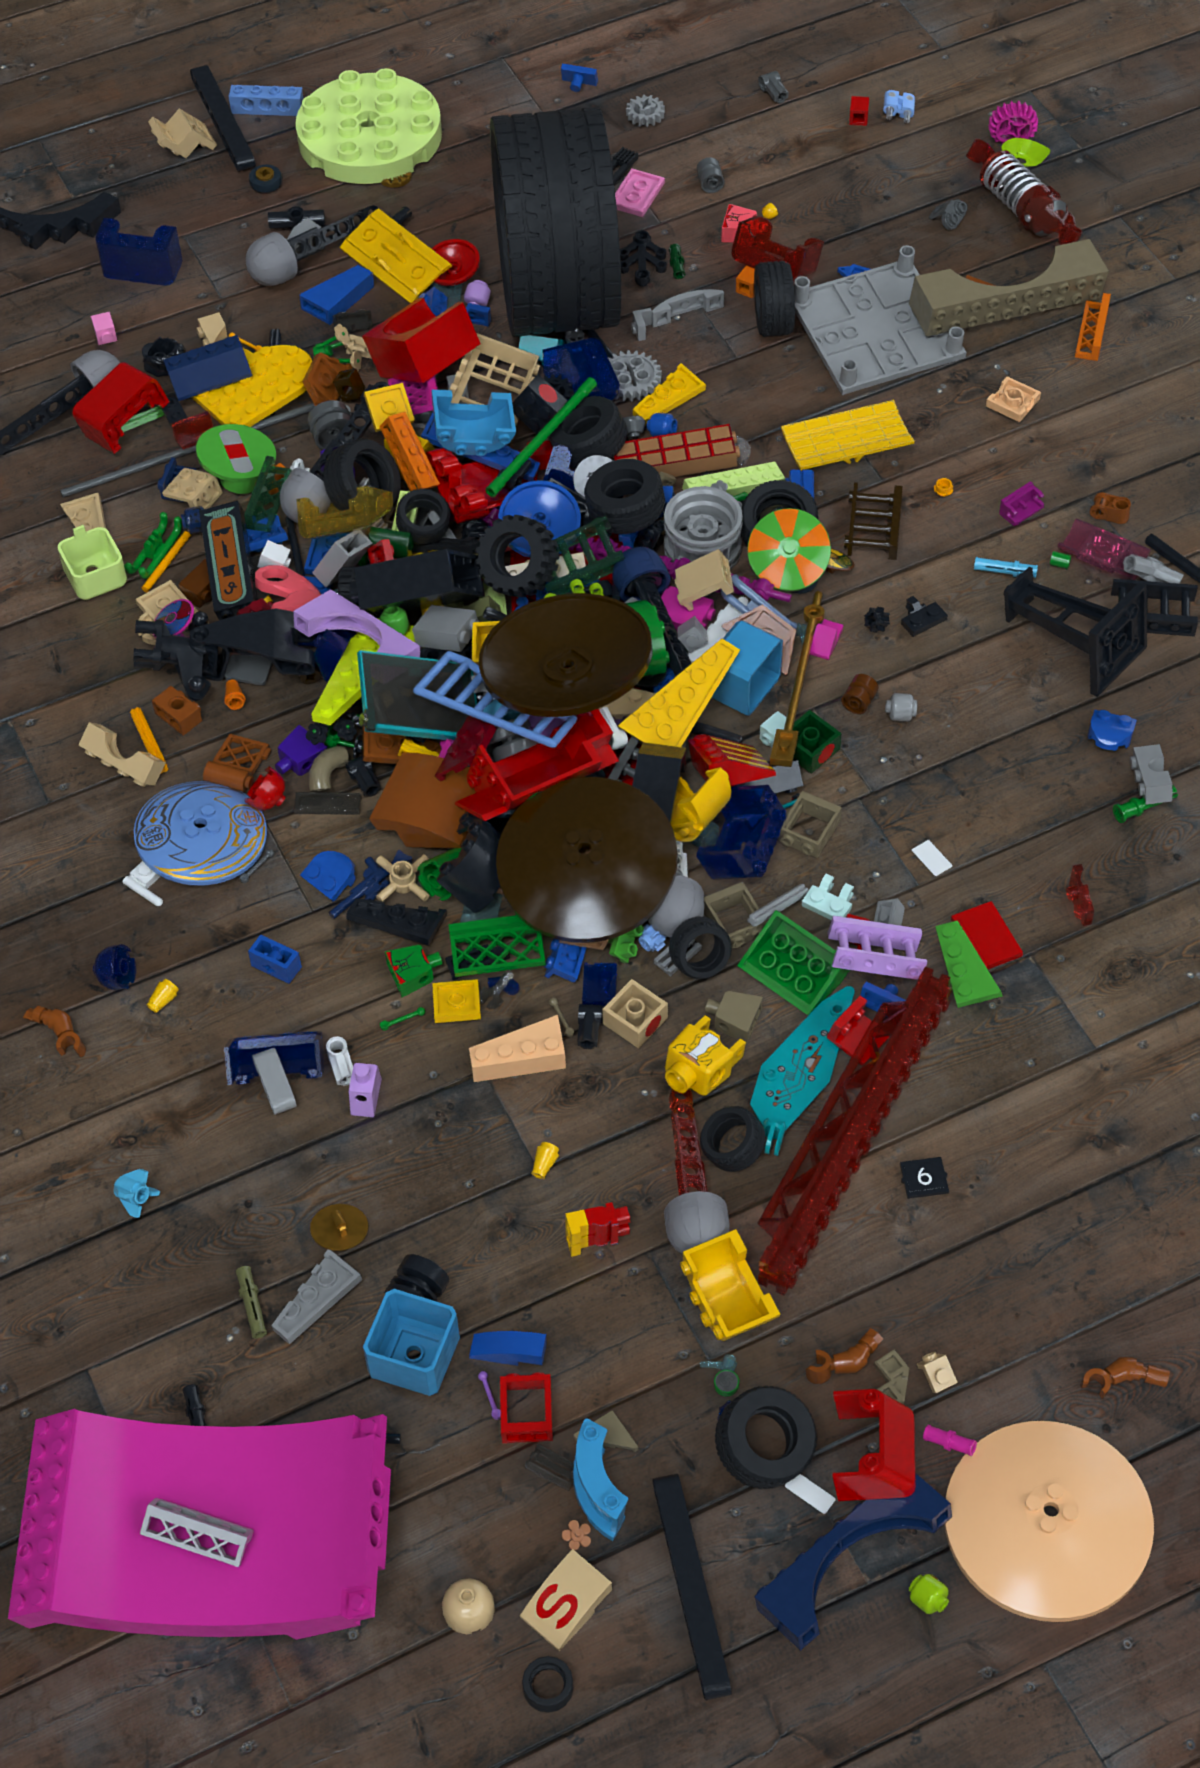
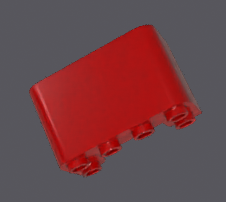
[73,362,170,454]

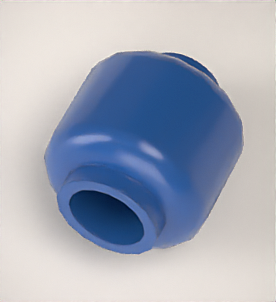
[647,413,678,437]

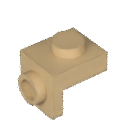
[917,1352,958,1393]

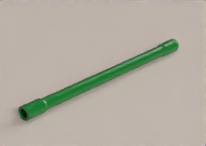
[485,377,597,497]

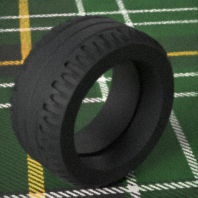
[396,488,450,545]
[669,916,732,980]
[700,1106,766,1172]

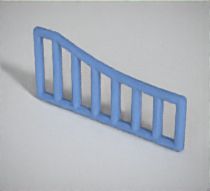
[413,651,578,748]

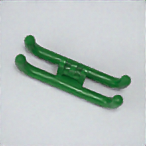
[124,512,182,579]

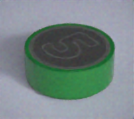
[714,1370,739,1397]

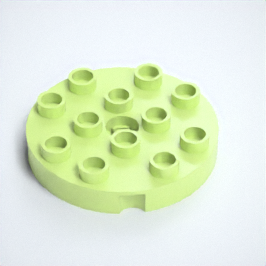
[296,68,442,184]

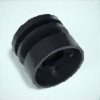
[384,1254,450,1302]

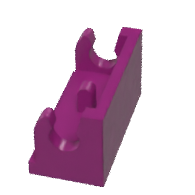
[999,481,1044,527]

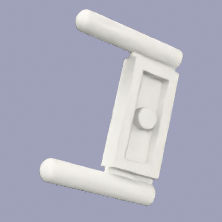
[123,861,163,907]

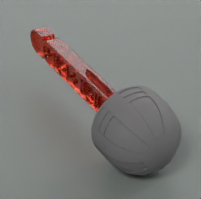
[664,1089,730,1254]

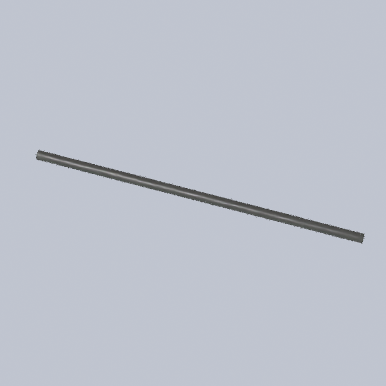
[60,403,315,498]

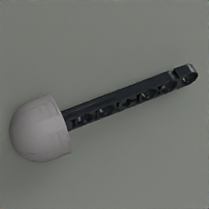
[246,205,378,286]
[0,350,120,456]
[280,381,389,524]

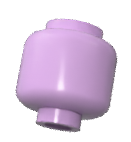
[464,280,491,306]

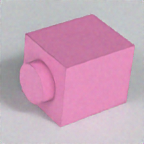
[91,312,117,345]

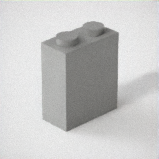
[312,528,373,588]
[412,605,479,652]

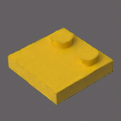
[364,383,415,432]
[432,979,481,1023]

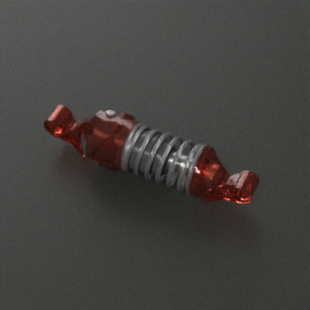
[966,138,1083,245]

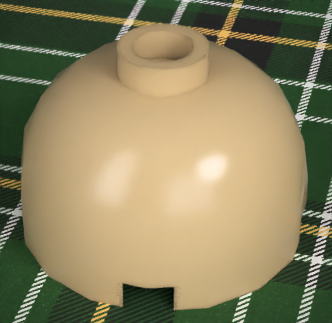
[442,1578,495,1635]

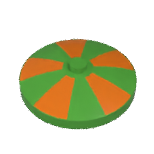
[747,508,831,592]

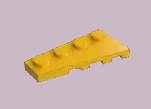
[633,363,706,426]

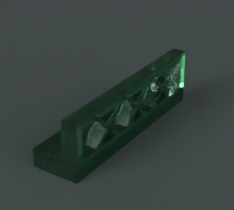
[244,456,292,532]

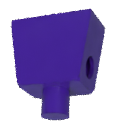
[275,725,327,776]

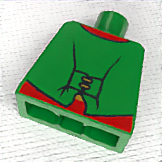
[385,945,442,997]

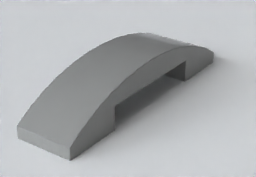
[652,289,724,328]

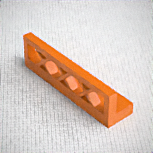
[1075,293,1111,361]
[379,412,440,491]

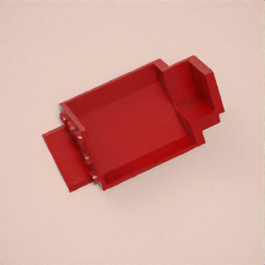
[455,709,619,821]

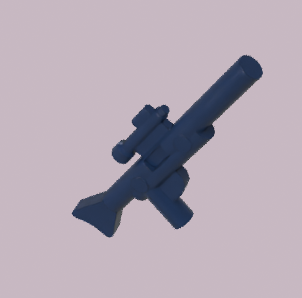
[329,850,413,919]

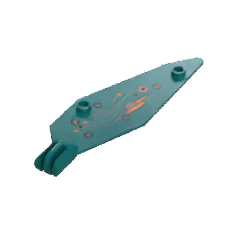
[750,986,855,1156]

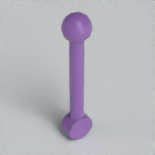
[478,1371,501,1420]

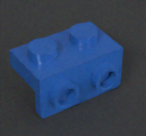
[419,287,448,316]
[246,514,288,552]

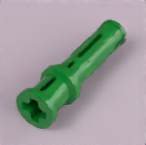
[1113,785,1178,823]

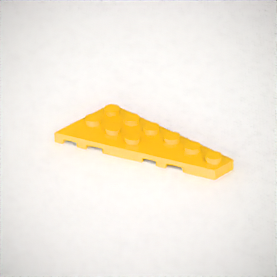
[617,639,740,747]

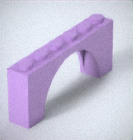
[294,589,420,685]

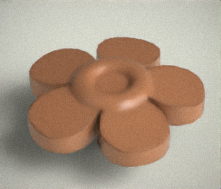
[562,1520,591,1551]

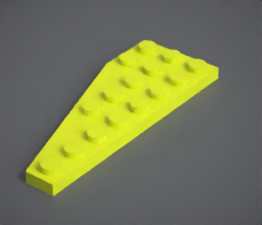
[311,618,416,725]

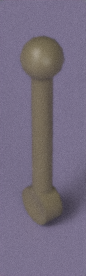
[549,998,574,1038]

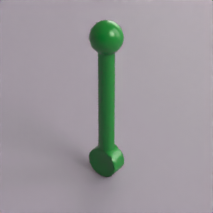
[380,1007,425,1031]

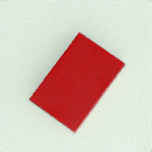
[951,901,1023,969]

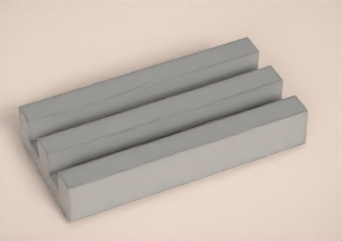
[654,939,702,977]

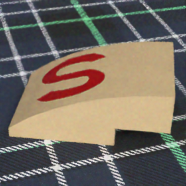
[520,1549,612,1651]

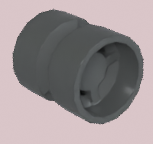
[696,157,725,193]

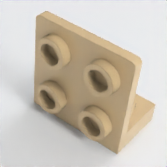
[162,468,223,509]

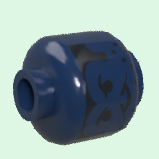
[181,506,204,534]

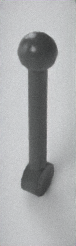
[240,849,274,883]

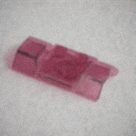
[1058,518,1151,580]

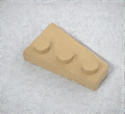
[60,493,106,531]

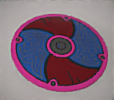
[153,599,194,638]

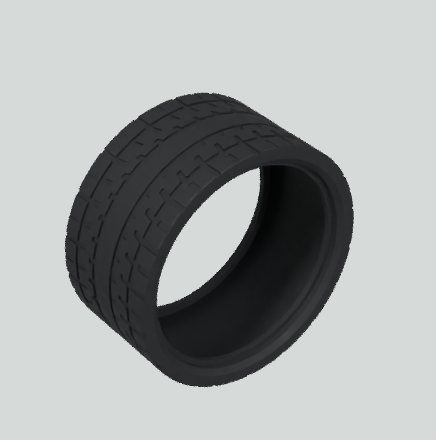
[490,107,621,337]

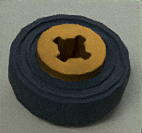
[249,164,282,193]

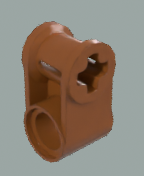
[1089,492,1131,524]

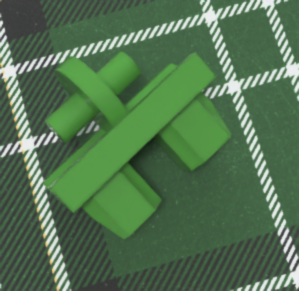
[608,925,644,963]

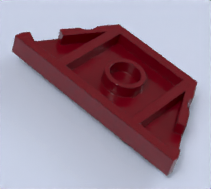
[435,715,497,781]

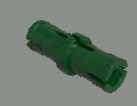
[669,244,686,279]

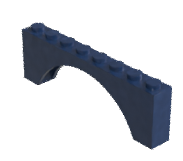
[755,1474,952,1651]

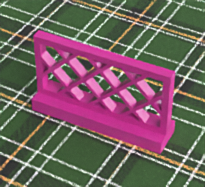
[388,376,438,415]

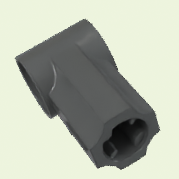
[758,71,789,104]

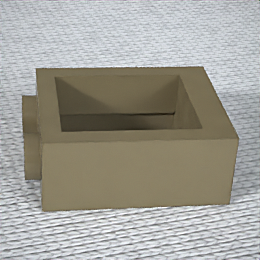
[778,791,842,858]
[704,882,768,948]

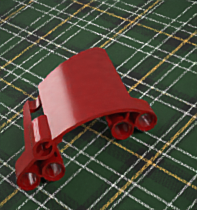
[425,448,538,524]

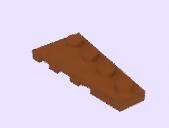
[363,723,442,764]

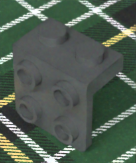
[225,655,273,685]

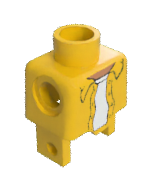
[665,1015,746,1096]

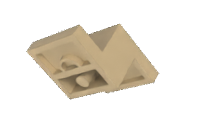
[148,108,217,158]

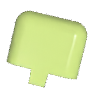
[58,525,127,600]

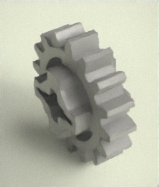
[626,95,665,127]

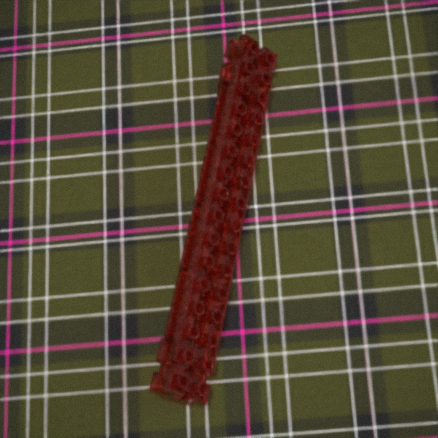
[757,966,952,1296]

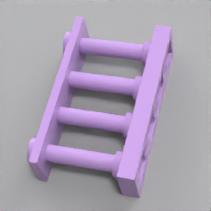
[827,916,927,980]

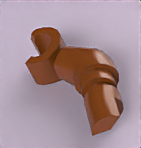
[23,1006,86,1057]
[806,1328,883,1384]
[1080,1357,1170,1399]

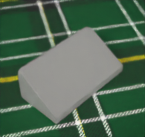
[874,898,905,926]

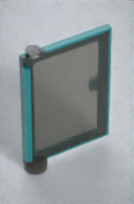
[357,650,477,740]

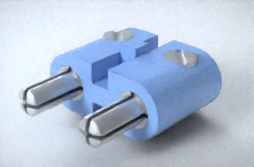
[883,90,915,123]

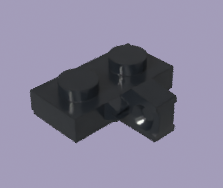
[901,596,948,637]

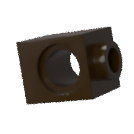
[333,368,366,402]

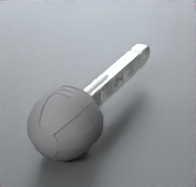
[648,841,704,937]

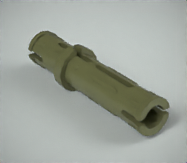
[236,1266,267,1339]

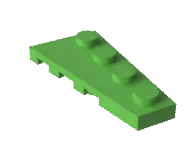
[935,920,1002,1008]

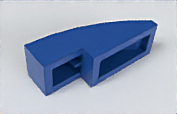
[469,1331,547,1366]

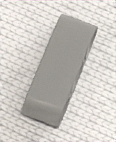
[252,1048,297,1115]

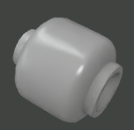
[885,693,917,722]

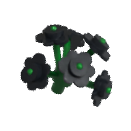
[306,711,363,759]

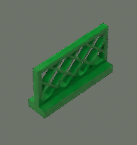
[448,915,546,977]

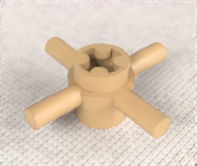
[376,854,430,902]

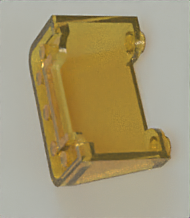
[296,486,393,539]

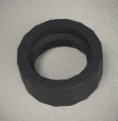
[522,1656,574,1713]

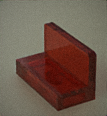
[171,411,213,449]

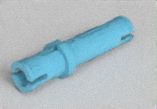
[974,557,1038,578]

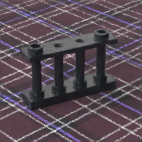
[1111,579,1198,637]

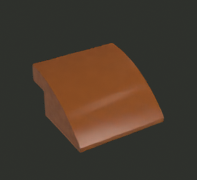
[369,752,476,848]

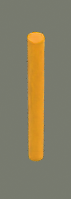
[141,531,191,593]

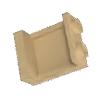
[674,549,734,611]

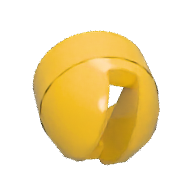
[762,203,778,219]

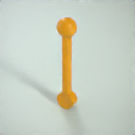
[229,332,262,352]

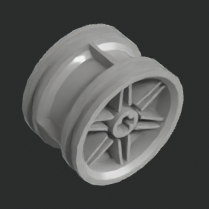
[664,486,743,570]

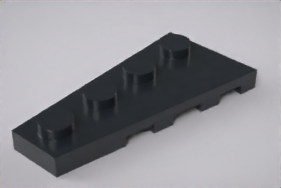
[346,898,447,946]

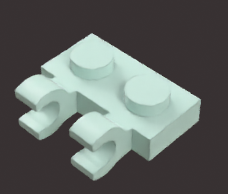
[802,874,854,920]

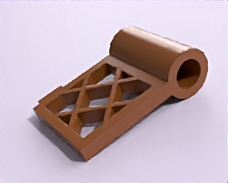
[203,734,271,792]

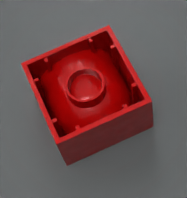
[362,298,481,383]

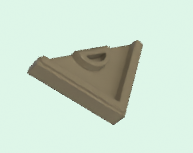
[573,1411,638,1452]

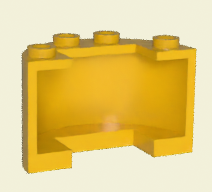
[671,767,731,842]
[680,1229,780,1341]

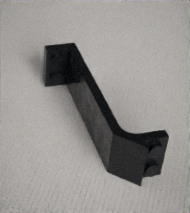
[632,742,687,824]

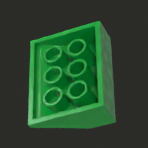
[737,910,850,1016]

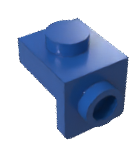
[466,303,491,327]

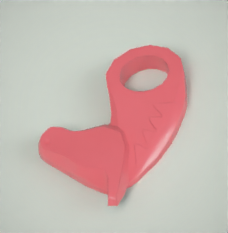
[255,565,322,612]

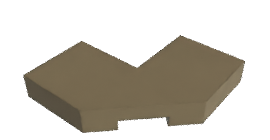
[874,1349,909,1404]

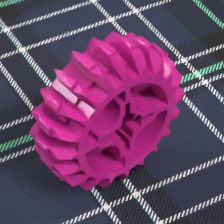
[988,100,1038,144]

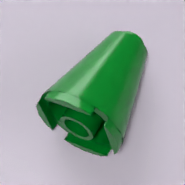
[417,848,461,901]

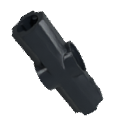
[268,206,325,230]

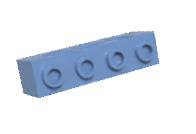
[229,85,304,116]

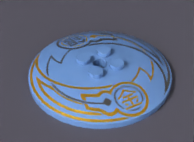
[134,781,267,886]

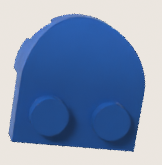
[1088,710,1137,751]
[300,851,356,902]

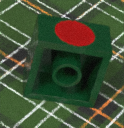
[792,710,842,774]

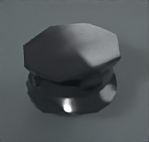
[142,336,186,377]

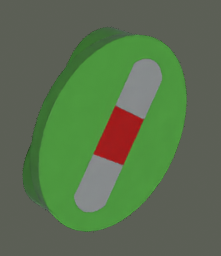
[196,424,276,494]

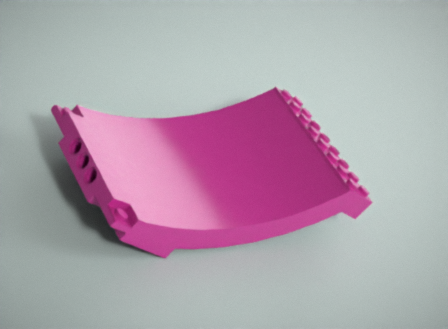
[8,1409,391,1640]

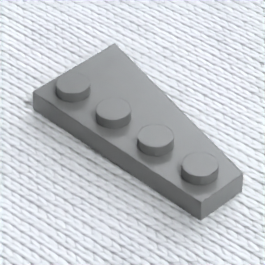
[271,1250,362,1344]

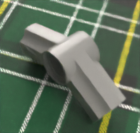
[1123,554,1184,584]

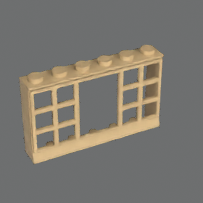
[450,333,540,426]

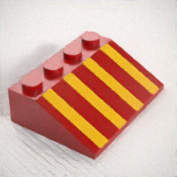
[688,734,776,786]

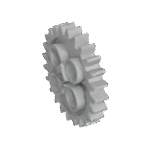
[599,350,662,402]

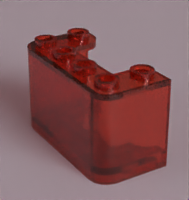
[731,215,824,282]

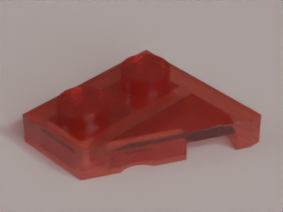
[1066,864,1094,926]

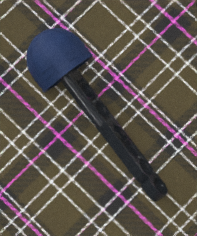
[612,547,691,676]

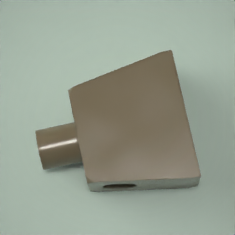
[705,991,763,1044]

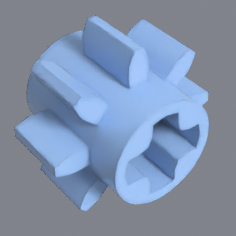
[638,924,666,952]

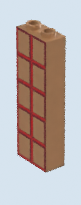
[613,424,740,477]

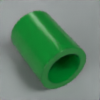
[1050,551,1072,569]

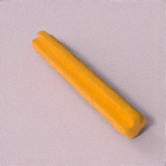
[130,707,168,774]

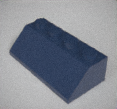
[163,335,252,401]

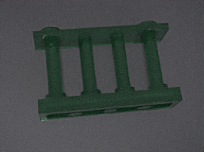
[530,516,625,595]

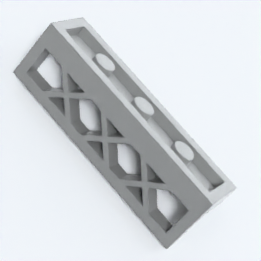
[140,1498,254,1567]

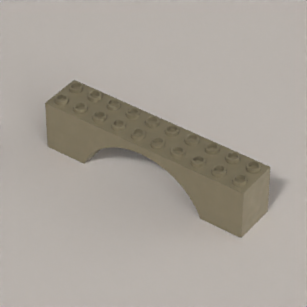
[909,239,1109,337]

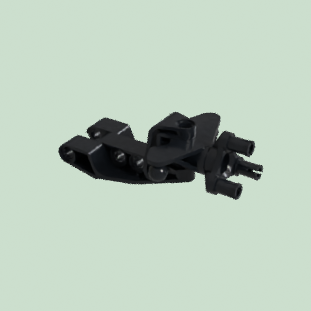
[133,608,316,701]

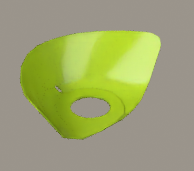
[1001,138,1050,167]

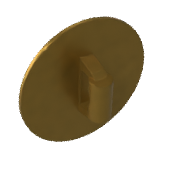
[310,1204,368,1251]

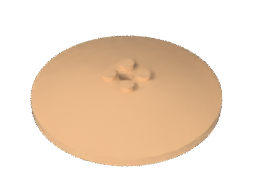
[944,1421,1154,1622]

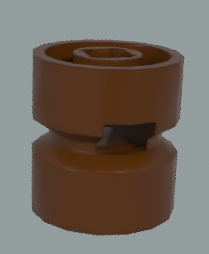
[841,674,879,714]

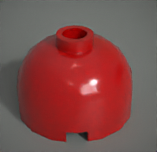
[244,766,286,811]

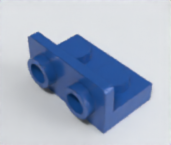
[544,939,587,983]

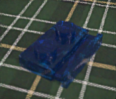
[582,963,617,1006]

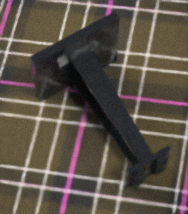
[1004,567,1147,697]

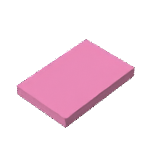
[615,168,665,217]

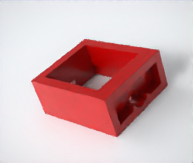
[500,1372,553,1443]

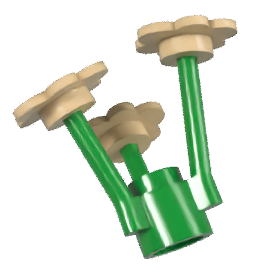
[313,324,362,371]

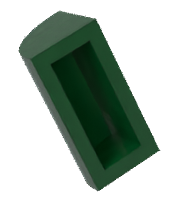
[369,527,414,559]

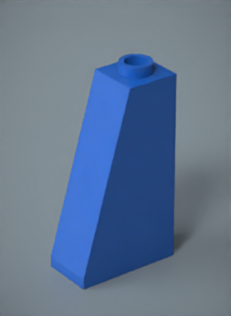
[299,265,374,325]

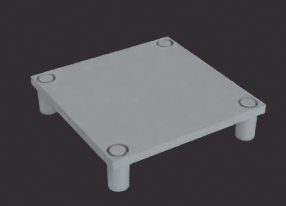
[794,245,967,395]

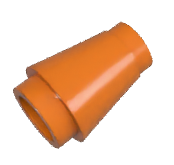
[224,679,246,710]

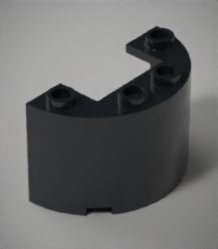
[437,812,501,913]

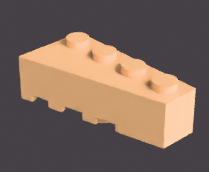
[469,1015,566,1082]

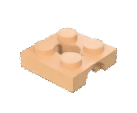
[986,376,1041,422]

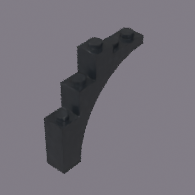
[0,192,121,250]

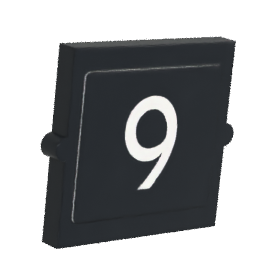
[900,1157,949,1199]

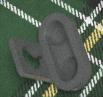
[929,199,967,230]

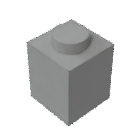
[678,616,707,653]

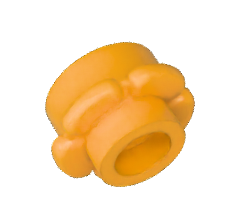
[933,478,953,497]

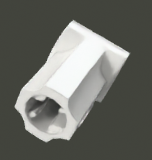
[599,707,628,750]
[326,1036,353,1086]

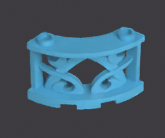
[573,1418,628,1541]

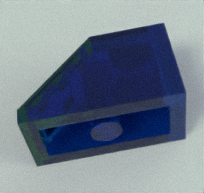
[313,629,349,682]

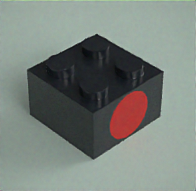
[512,374,567,435]

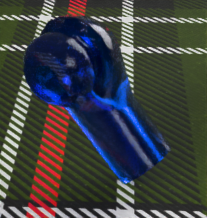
[487,976,520,995]

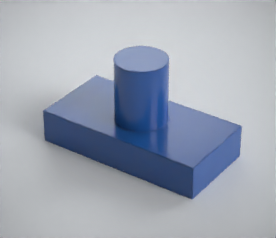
[561,63,598,92]
[860,982,907,1022]

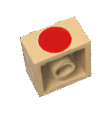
[602,979,668,1049]

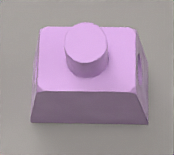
[349,1063,382,1117]

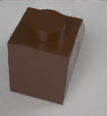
[178,559,212,608]

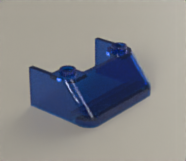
[224,1031,324,1085]

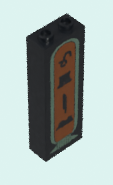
[199,500,258,620]

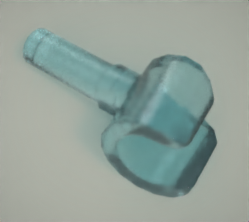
[796,623,807,646]
[700,1354,737,1372]

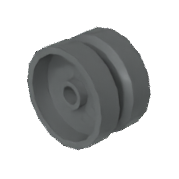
[307,400,354,450]
[489,719,539,762]

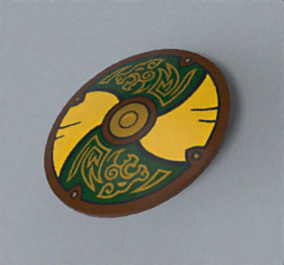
[826,548,854,574]

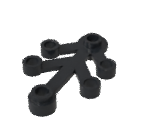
[620,230,667,287]

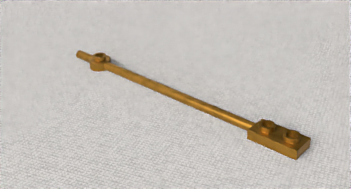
[770,591,825,767]

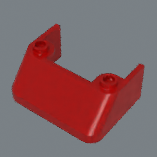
[832,1389,916,1501]

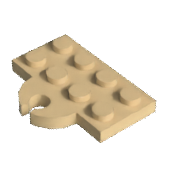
[136,580,209,645]

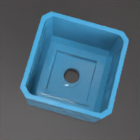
[711,621,783,716]
[363,1289,460,1396]

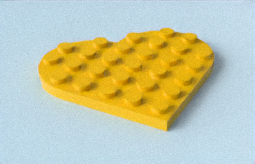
[191,345,312,427]

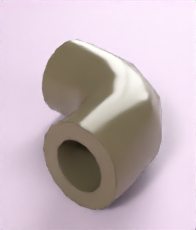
[309,746,349,792]

